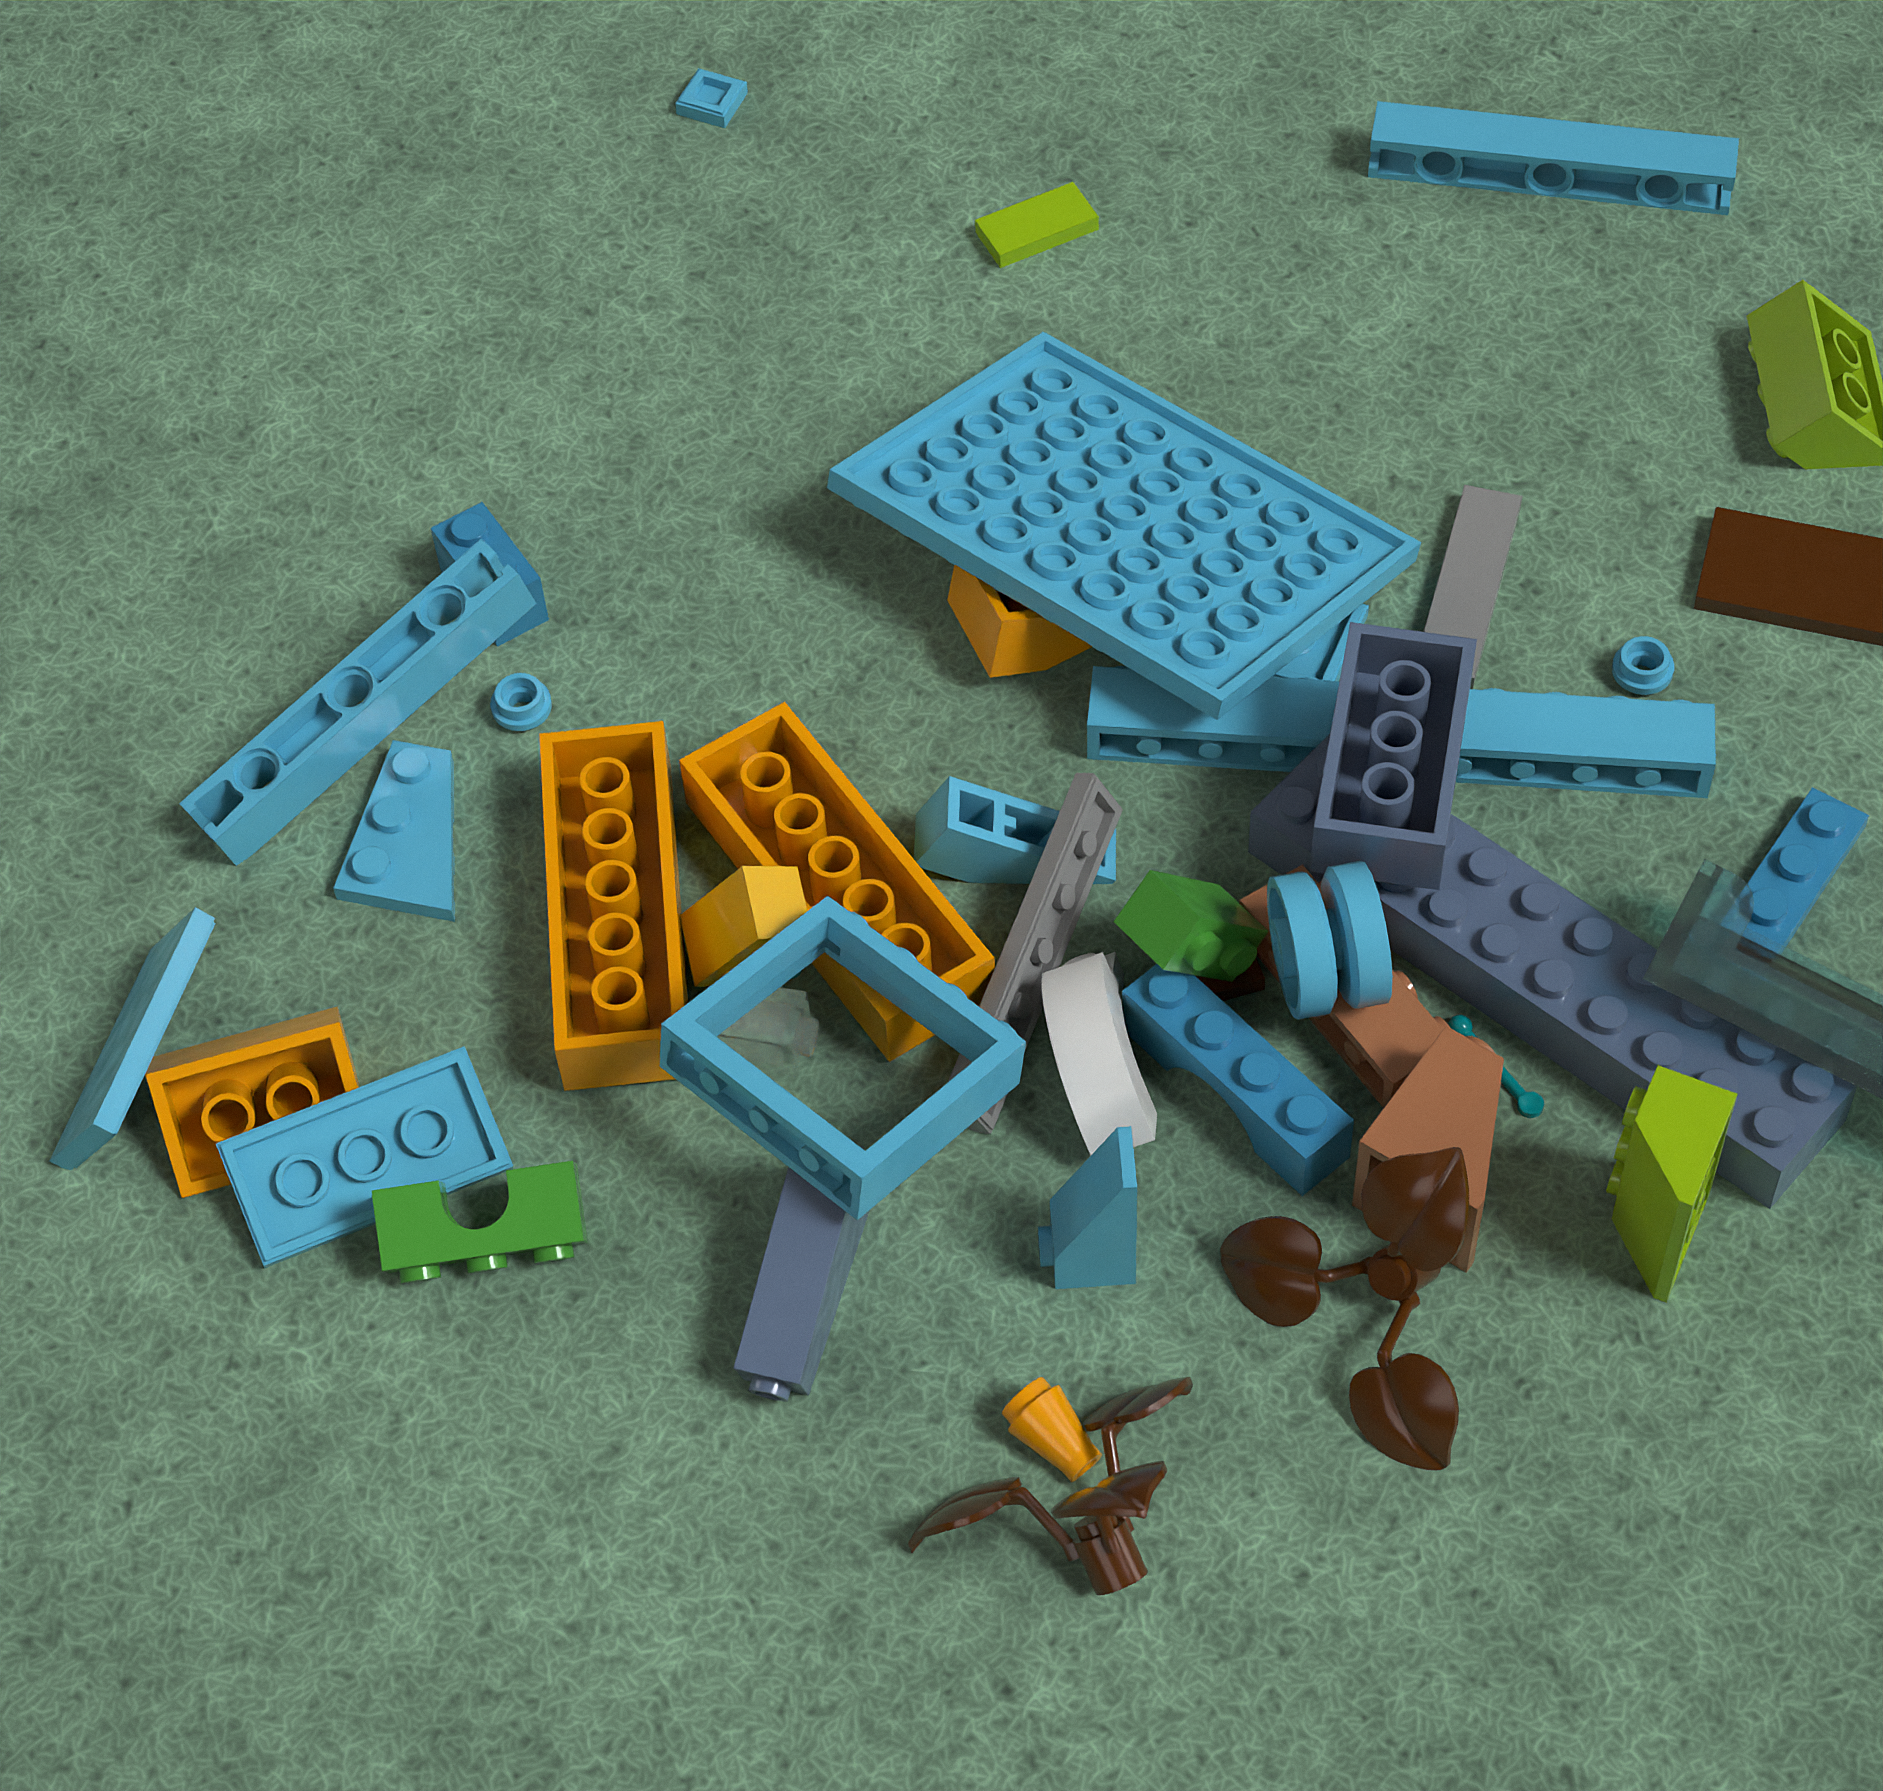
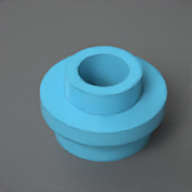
[1612,636,1674,695]
[490,673,552,731]

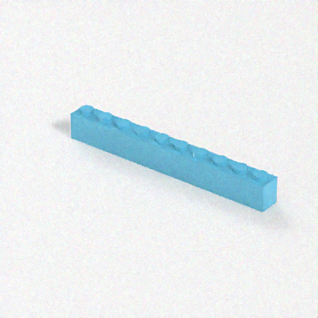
[1087,666,1716,798]

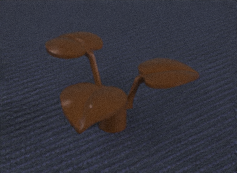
[1220,1147,1469,1471]
[908,1376,1193,1595]

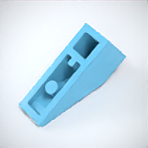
[914,776,1116,884]
[1038,1126,1137,1289]

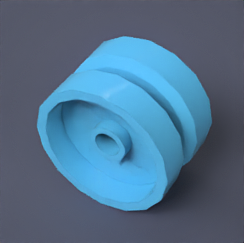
[1267,861,1393,1020]

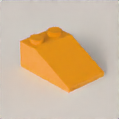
[947,565,1092,678]

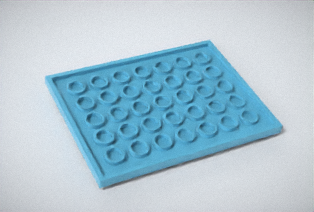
[827,332,1421,720]

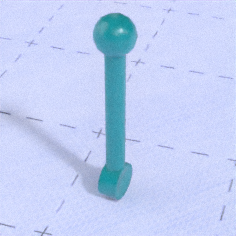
[1448,1014,1544,1118]

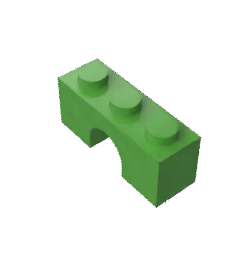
[371,1160,588,1283]

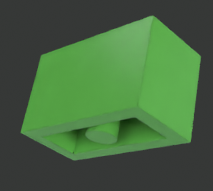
[1113,870,1269,982]

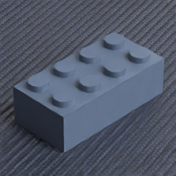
[1310,622,1477,890]

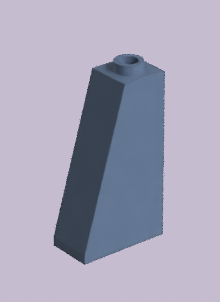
[733,1146,870,1402]

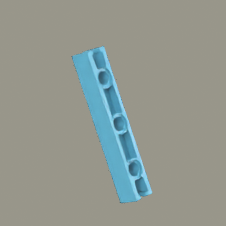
[1368,101,1739,215]
[179,539,537,866]

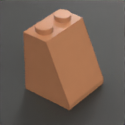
[1352,1026,1504,1273]

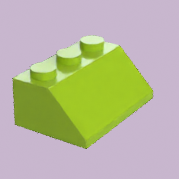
[1747,280,1883,470]
[1606,1065,1738,1303]

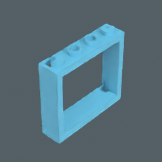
[659,896,1026,1220]

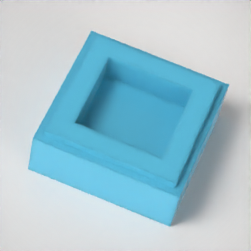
[675,68,748,128]

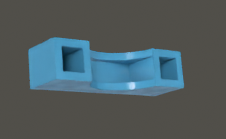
[1122,964,1354,1196]

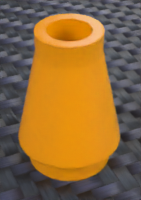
[1002,1377,1102,1482]

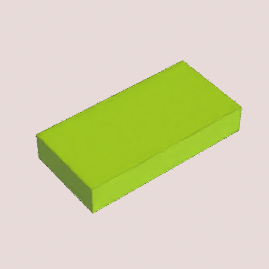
[975,182,1099,268]

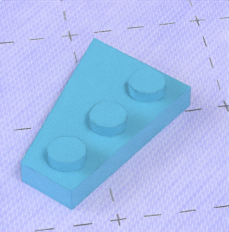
[333,740,455,922]

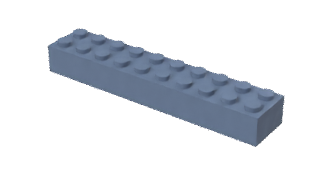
[1248,734,1858,1209]

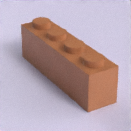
[1239,864,1450,1108]

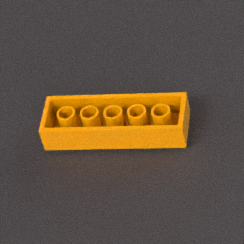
[679,702,995,1062]
[539,721,688,1091]

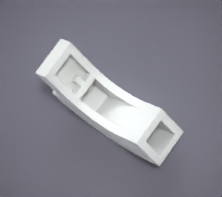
[1041,952,1157,1156]

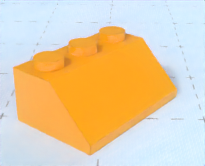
[145,1006,360,1198]

